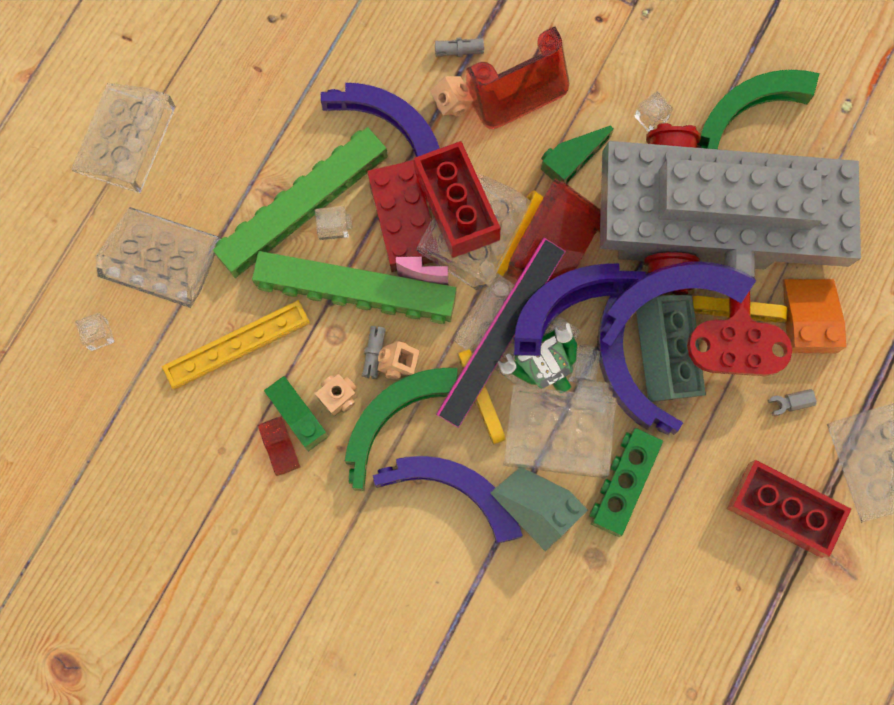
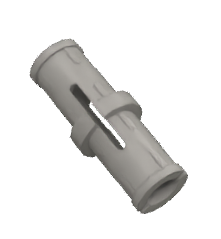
[435,37,484,57]
[362,326,386,379]

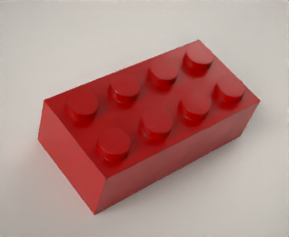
[414,141,501,258]
[367,160,440,272]
[727,460,852,558]

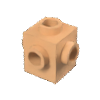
[430,76,474,116]
[377,341,419,380]
[315,374,357,417]

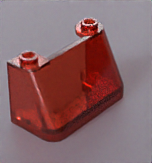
[466,26,570,129]
[507,178,601,283]

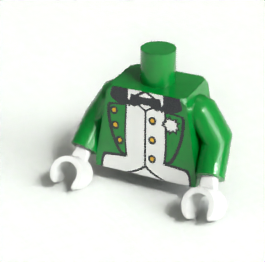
[498,323,577,394]

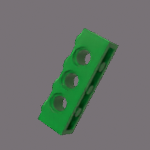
[589,428,663,537]

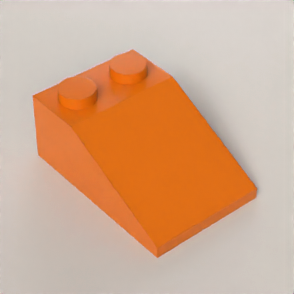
[783,279,846,353]

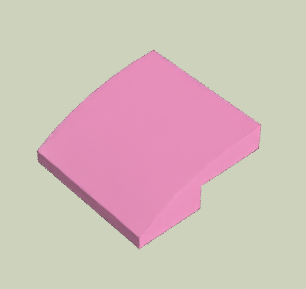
[396,257,448,286]

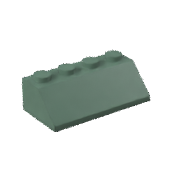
[636,295,706,402]

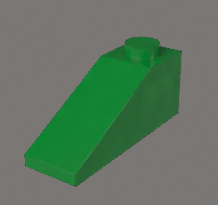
[541,125,614,188]
[264,376,329,452]

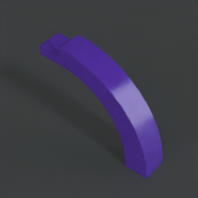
[321,83,440,157]
[601,262,756,346]
[514,263,646,356]
[597,296,683,435]
[373,456,523,544]

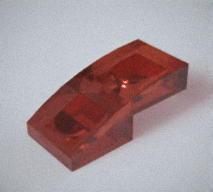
[257,416,301,476]

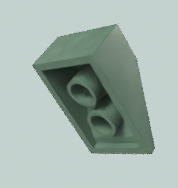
[490,467,588,551]

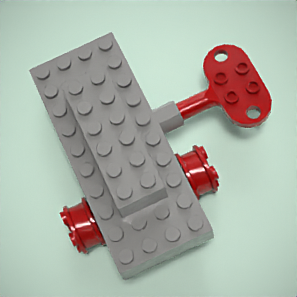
[600,123,861,376]

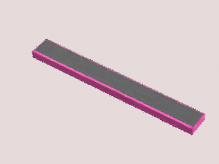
[436,238,566,428]

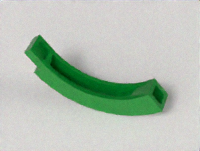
[697,70,820,150]
[345,368,458,492]

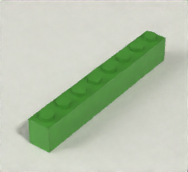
[213,127,388,278]
[252,251,457,324]

